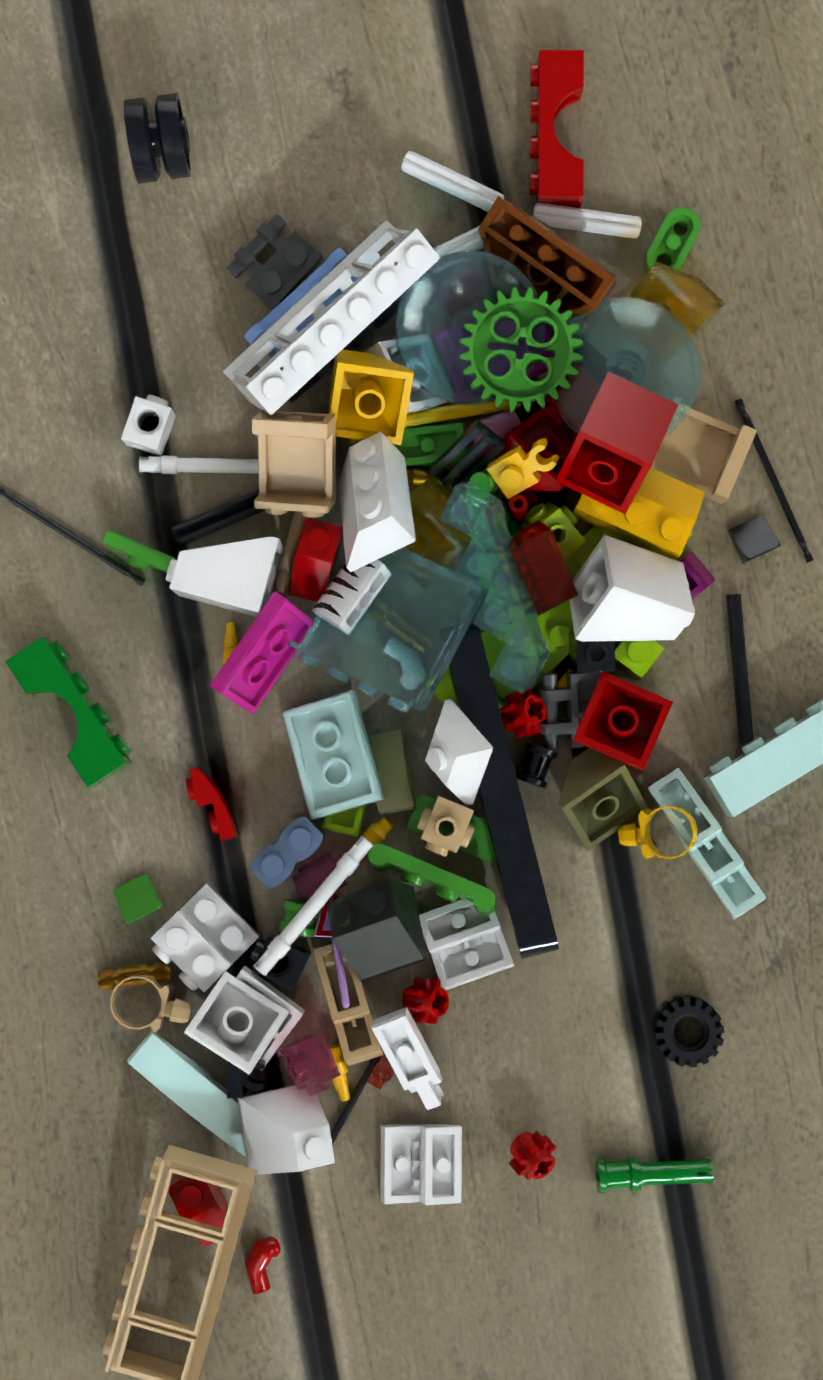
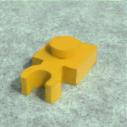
[486,438,559,499]

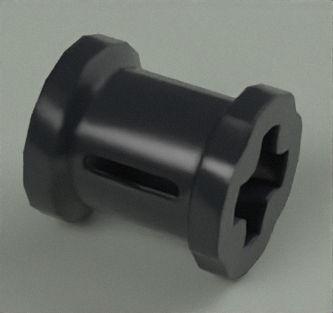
[516,742,558,789]

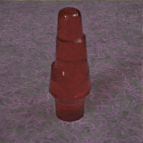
[368,1054,394,1090]

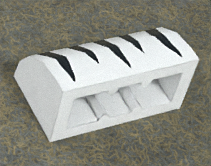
[312,560,391,635]

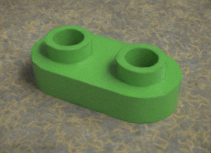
[645,207,701,280]

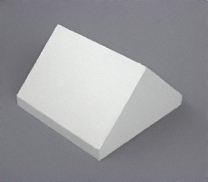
[184,971,289,1075]

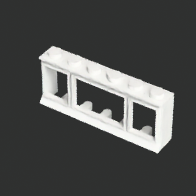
[223,220,440,415]

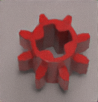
[500,689,548,738]
[402,977,449,1024]
[509,1131,557,1180]

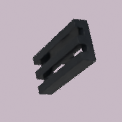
[429,419,506,495]

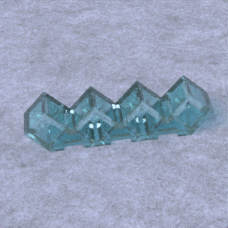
[439,482,550,694]

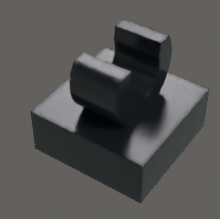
[227,1059,265,1098]

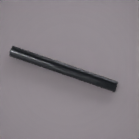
[726,594,754,744]

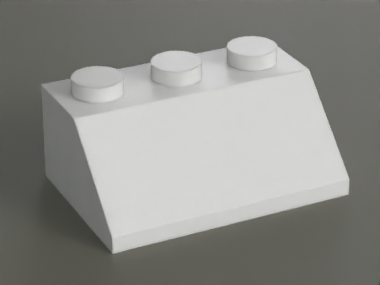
[338,431,416,572]

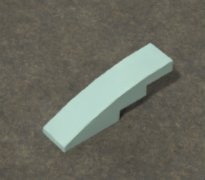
[647,768,766,920]
[127,1031,246,1157]

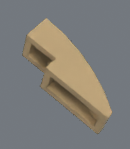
[313,943,384,1066]

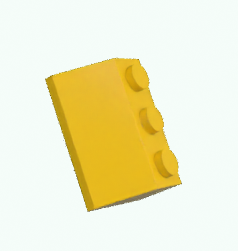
[573,468,705,560]

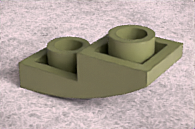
[368,729,417,815]

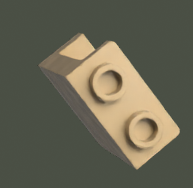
[650,396,757,504]
[252,410,336,517]

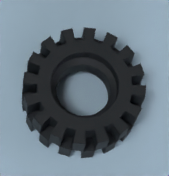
[652,995,725,1068]

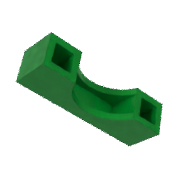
[5,637,131,788]

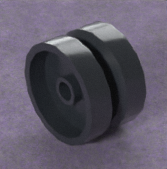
[124,93,191,184]

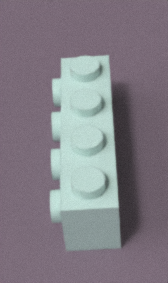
[704,699,823,817]

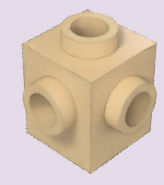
[417,796,475,857]

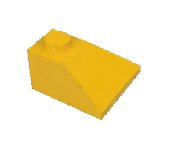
[328,349,414,445]

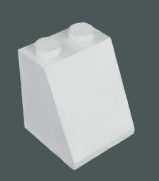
[567,535,695,642]
[166,536,284,617]

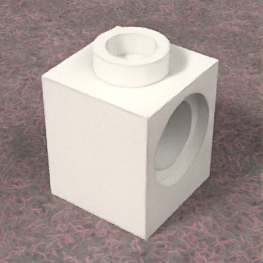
[121,395,176,457]

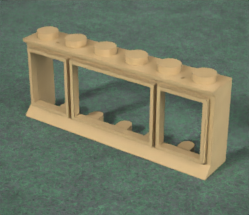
[102,1145,258,1380]

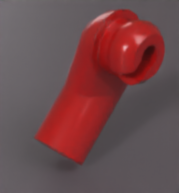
[509,490,538,521]
[245,1236,281,1294]

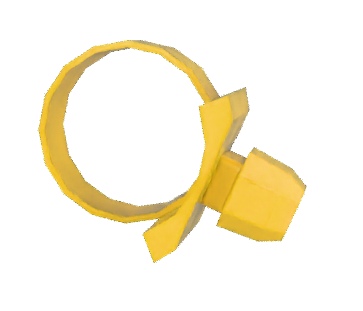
[618,805,698,859]

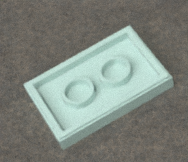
[282,690,384,820]

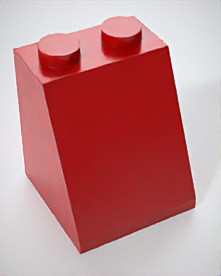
[556,371,678,514]

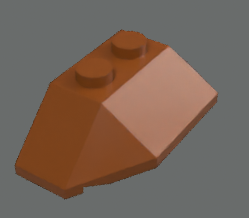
[478,196,616,318]

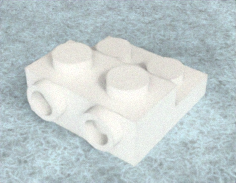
[151,883,260,992]

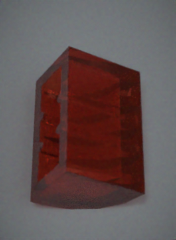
[508,520,578,616]

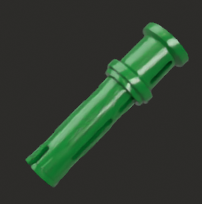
[595,1157,713,1193]

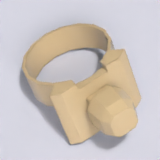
[110,975,193,1033]

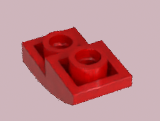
[186,768,239,840]

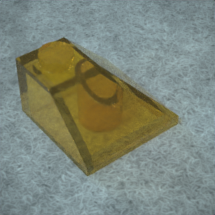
[611,262,725,367]

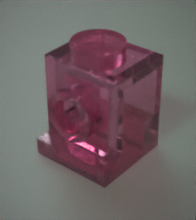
[276,1032,340,1096]

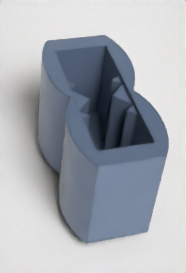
[250,816,326,889]

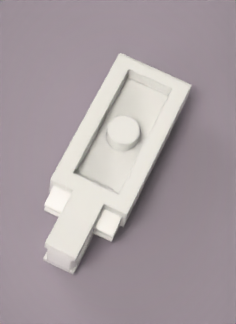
[371,1007,444,1110]

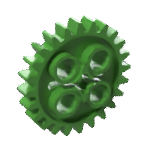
[459,287,583,413]

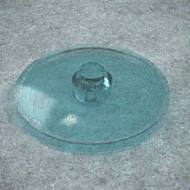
[394,251,545,405]
[551,297,701,437]

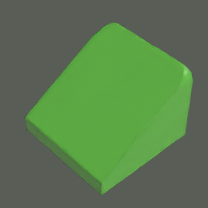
[113,873,164,925]

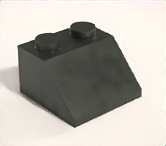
[326,879,428,981]

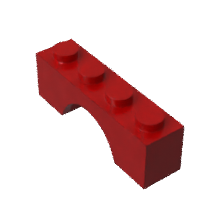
[529,50,584,208]

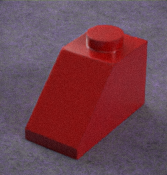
[288,517,343,602]
[168,1174,228,1247]

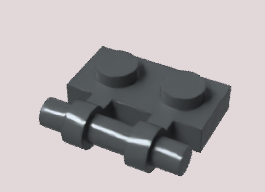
[226,214,323,311]
[538,671,602,749]

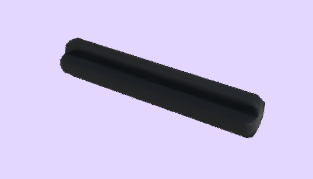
[172,490,265,546]

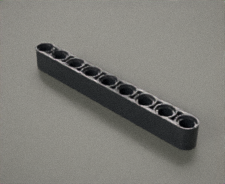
[440,621,559,959]

